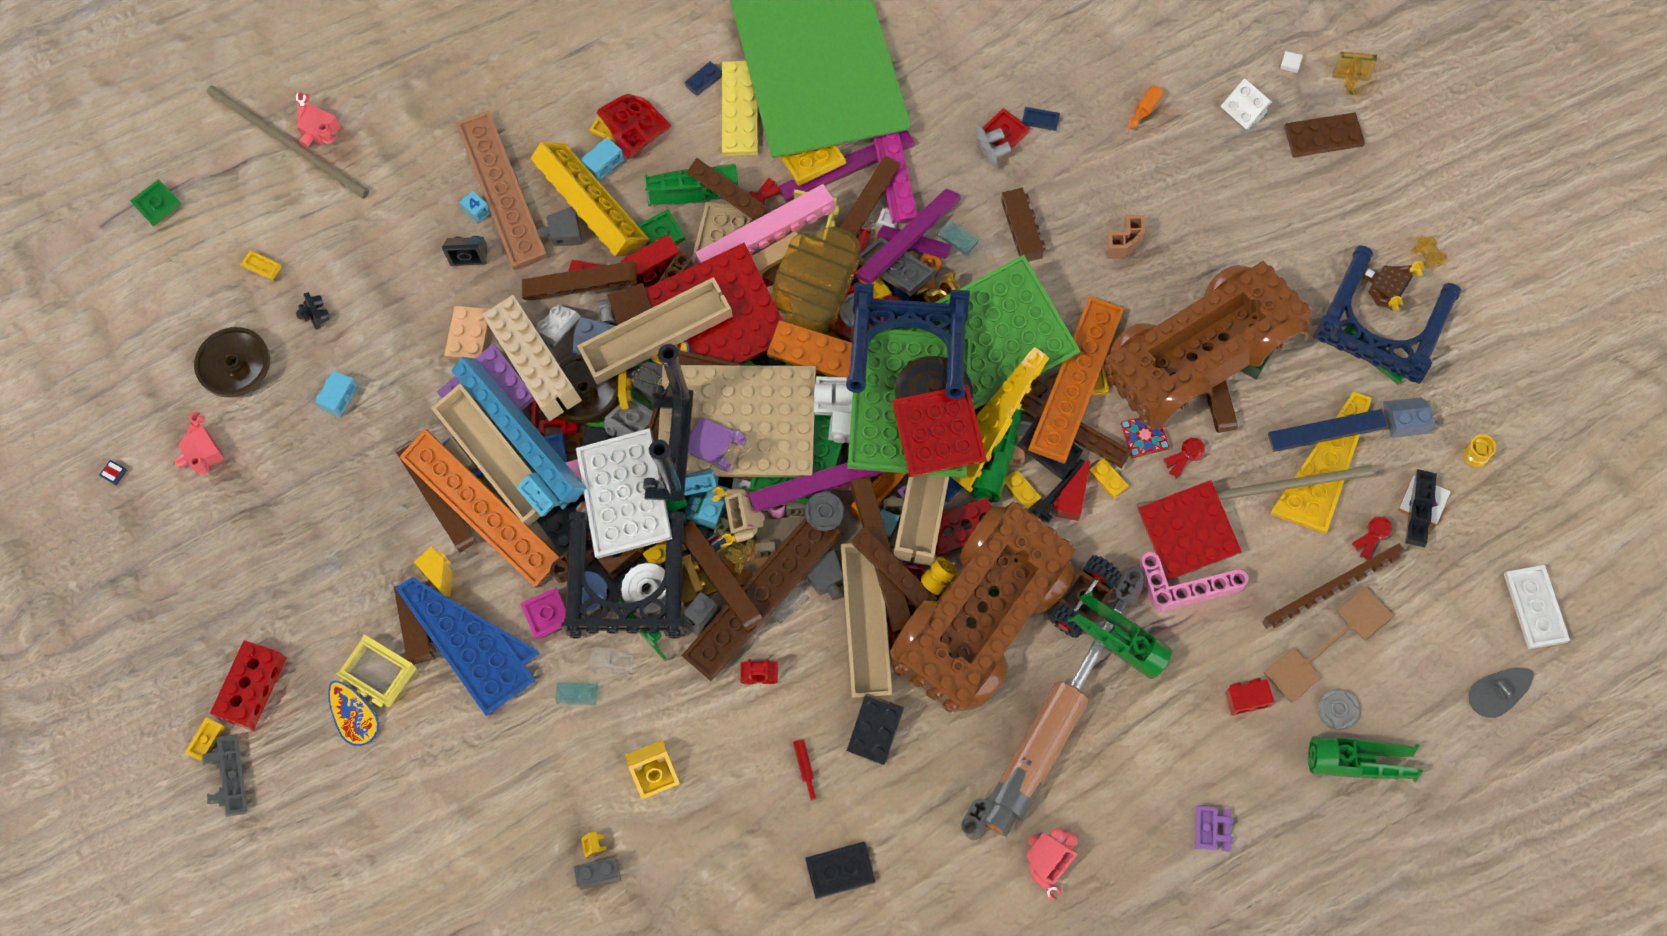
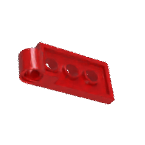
[935,497,991,557]

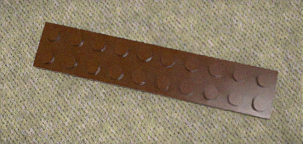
[681,517,842,681]

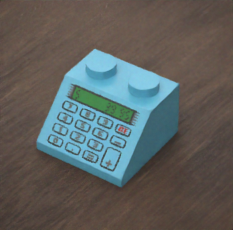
[684,485,729,530]

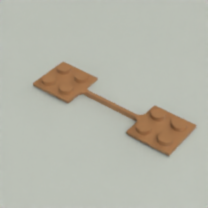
[1264,586,1394,703]

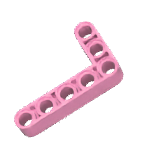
[1140,552,1248,612]

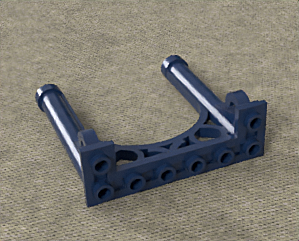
[1313,245,1461,384]
[846,283,970,400]

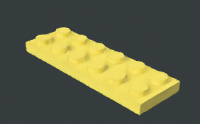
[722,61,758,156]

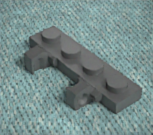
[202,734,248,817]

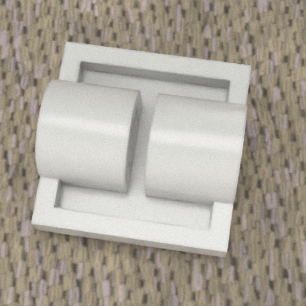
[1220,78,1272,130]
[535,305,581,347]
[814,377,853,415]

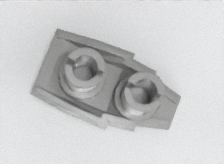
[977,124,1011,167]

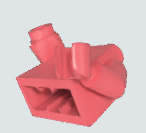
[296,92,341,148]
[174,412,225,475]
[1027,828,1078,900]

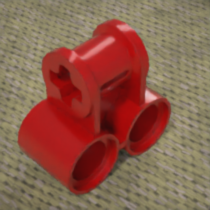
[740,659,778,685]

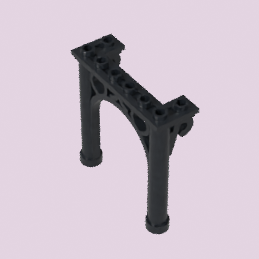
[643,344,694,501]
[561,511,686,639]

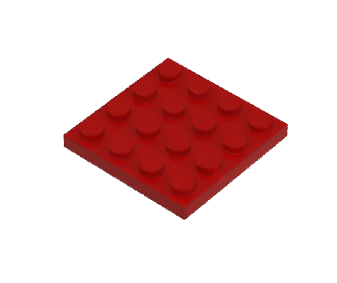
[891,385,987,478]
[1138,480,1242,581]

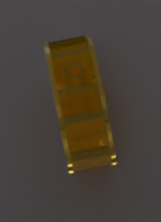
[771,227,860,335]

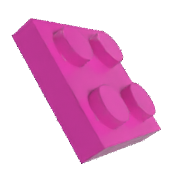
[520,587,566,640]

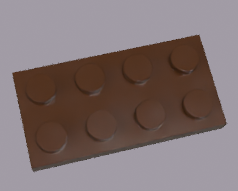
[1284,112,1365,158]

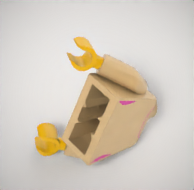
[711,487,765,547]

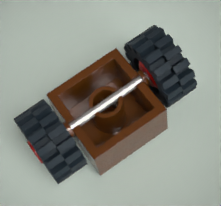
[1049,555,1122,638]

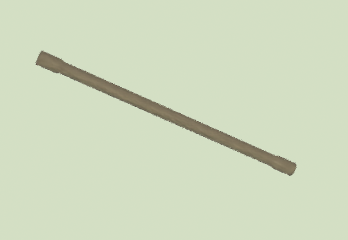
[206,85,369,199]
[1137,465,1374,515]

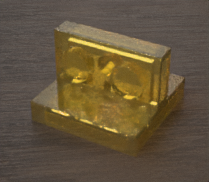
[1332,52,1377,95]

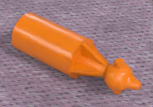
[1128,85,1164,130]

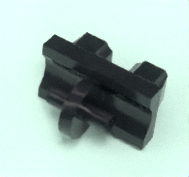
[296,292,330,330]

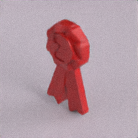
[748,178,781,205]
[1164,438,1205,479]
[1352,517,1392,561]

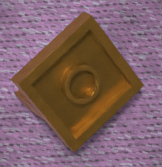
[682,555,718,606]

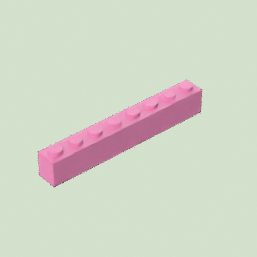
[695,184,835,263]

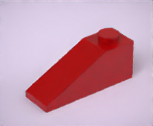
[1054,461,1090,521]

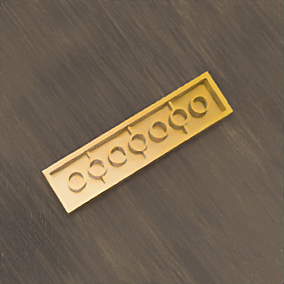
[530,142,650,256]

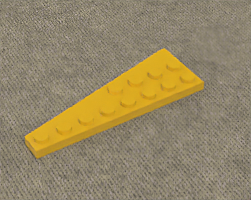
[951,347,1049,492]
[1270,392,1372,535]

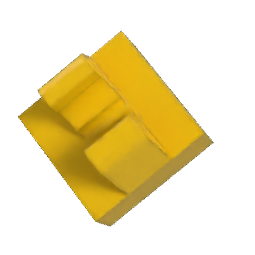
[581,832,607,859]

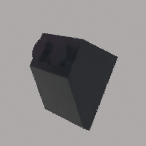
[442,236,487,266]

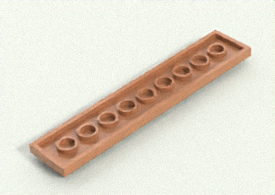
[456,110,547,270]

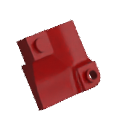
[596,94,671,160]

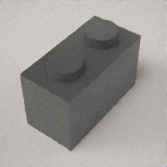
[574,857,622,890]

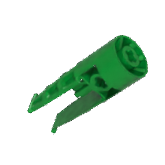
[644,163,739,207]
[966,407,1024,502]
[1068,592,1172,679]
[1308,736,1423,782]

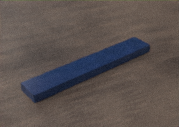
[1268,409,1387,452]

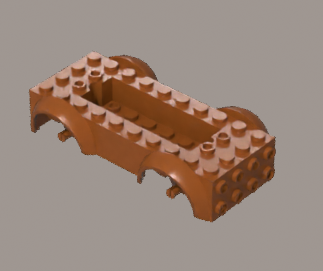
[1105,261,1311,430]
[890,501,1076,713]

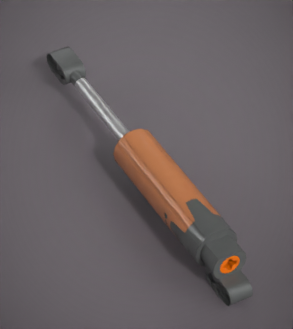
[961,567,1145,840]

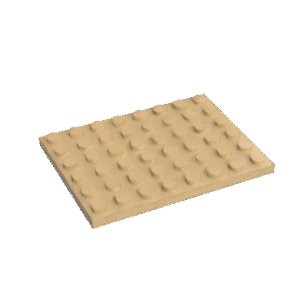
[658,365,816,478]

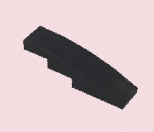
[1405,469,1437,548]

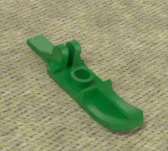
[618,598,667,661]

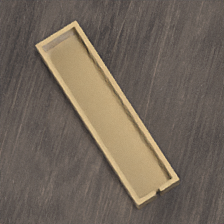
[577,277,733,385]
[482,295,582,421]
[431,384,541,526]
[893,475,949,566]
[841,543,893,704]

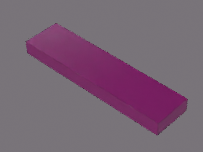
[877,225,952,259]

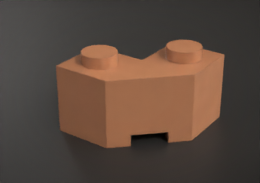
[1106,215,1145,259]

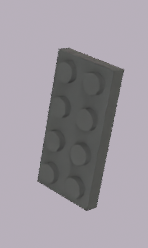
[856,237,936,296]

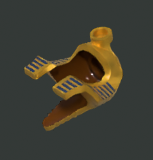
[914,272,961,303]

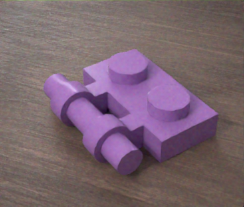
[1195,806,1233,852]

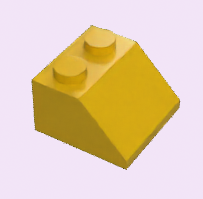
[414,546,453,599]
[625,740,680,799]

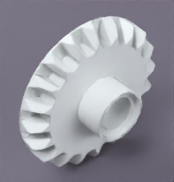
[621,563,666,614]

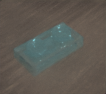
[938,220,978,256]
[555,682,598,705]

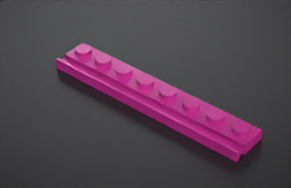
[873,132,918,224]

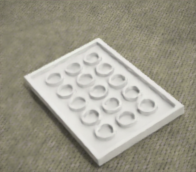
[576,428,672,559]

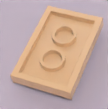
[444,306,489,360]

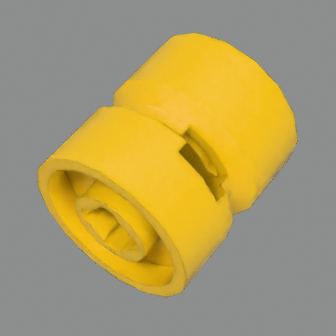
[1463,435,1496,468]
[921,557,958,595]

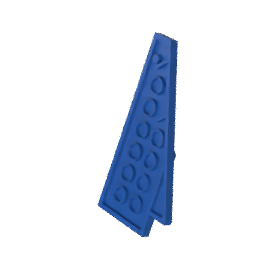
[396,577,540,717]

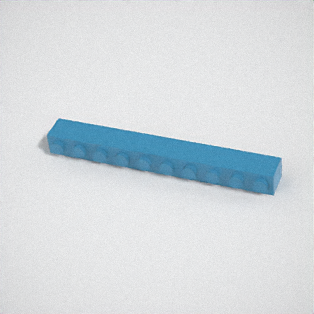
[451,357,587,502]

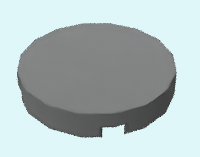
[1317,689,1360,730]

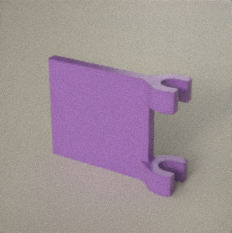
[688,417,747,472]

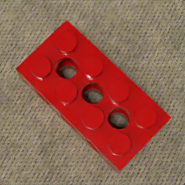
[210,640,287,731]

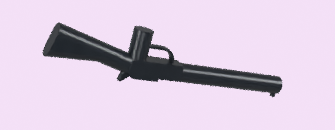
[1030,459,1085,523]

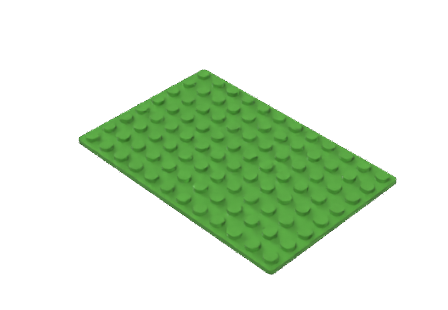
[730,0,911,158]

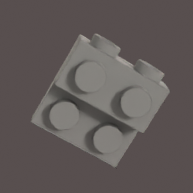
[604,398,653,437]

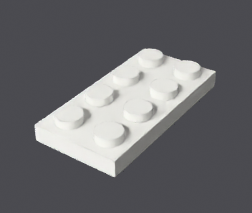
[1504,565,1570,650]

